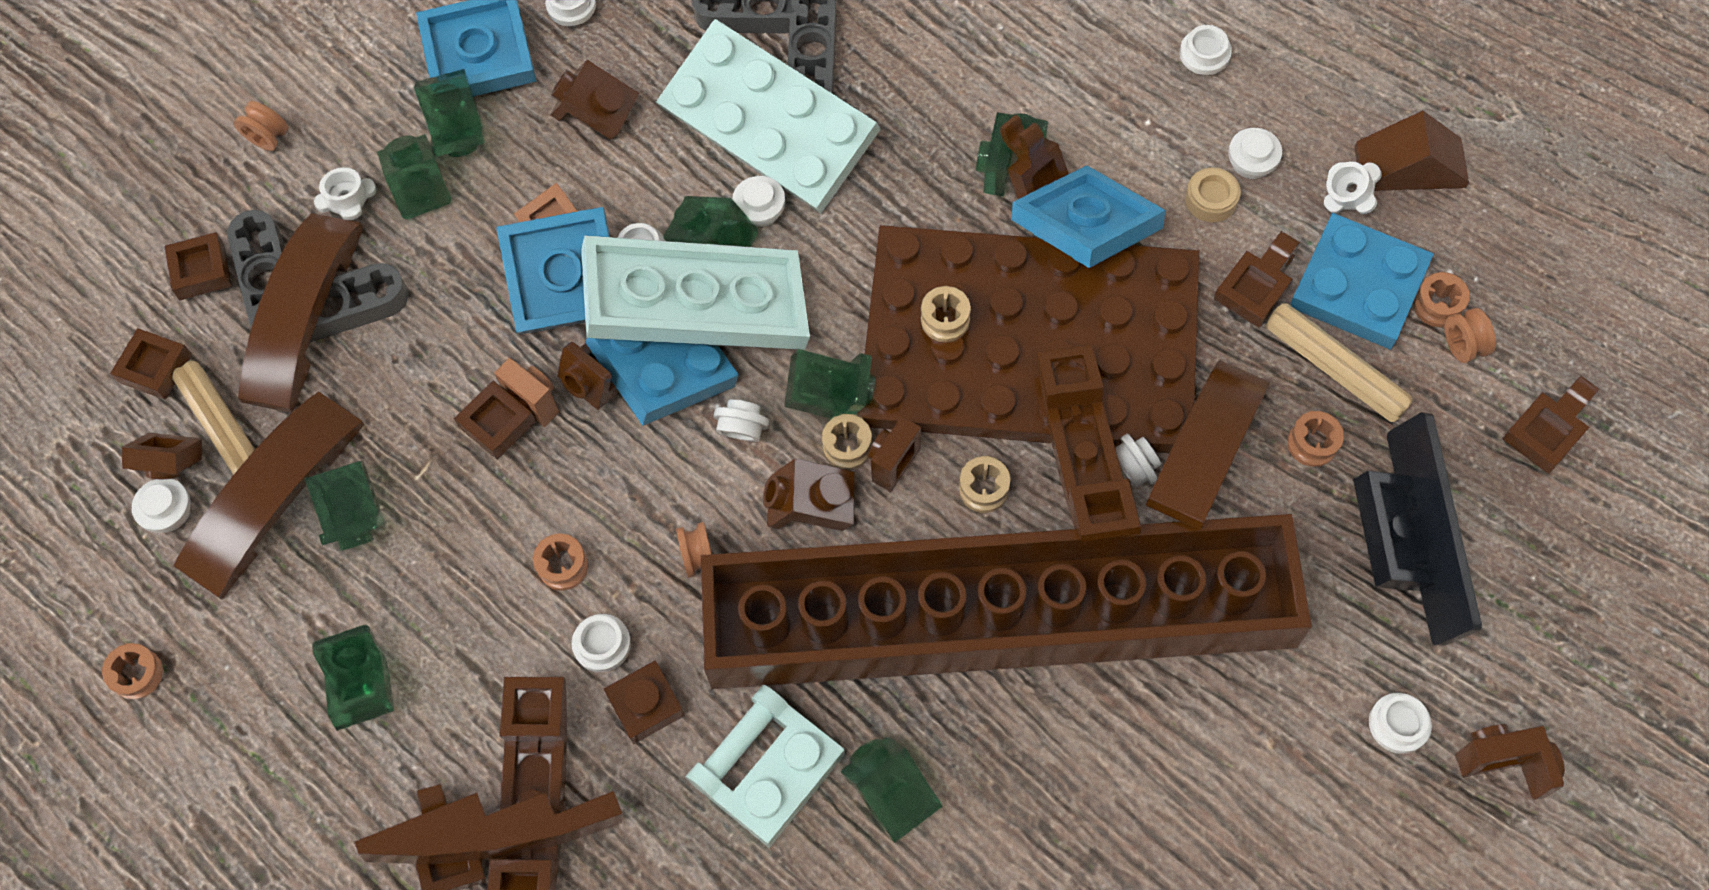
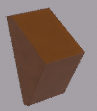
[1355,110,1469,191]

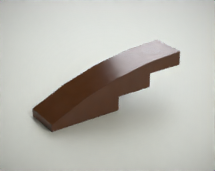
[354,791,623,864]

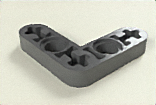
[692,0,837,94]
[227,210,409,343]

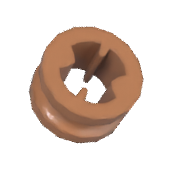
[234,101,289,151]
[1413,272,1470,328]
[1444,308,1496,363]
[1287,411,1344,467]
[676,522,712,578]
[532,533,589,591]
[102,643,163,699]

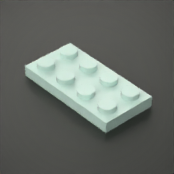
[656,19,881,214]
[581,236,810,350]

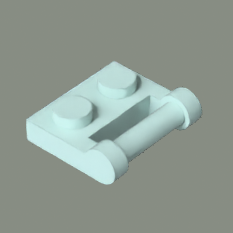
[685,685,845,848]

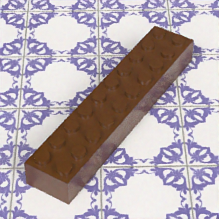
[700,514,1312,689]

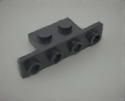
[1353,412,1482,646]

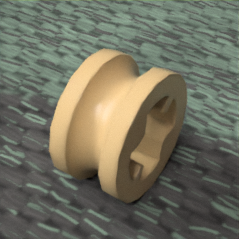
[921,286,971,343]
[822,414,872,470]
[959,456,1011,513]

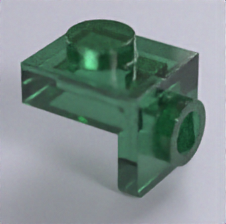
[414,69,485,157]
[976,112,1049,197]
[377,134,452,219]
[663,196,758,247]
[784,349,875,419]
[305,460,385,551]
[312,625,394,731]
[841,737,943,843]

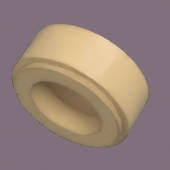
[1185,168,1241,222]

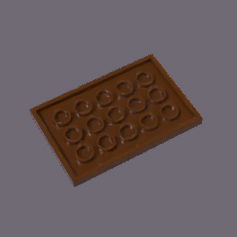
[857,225,1200,454]

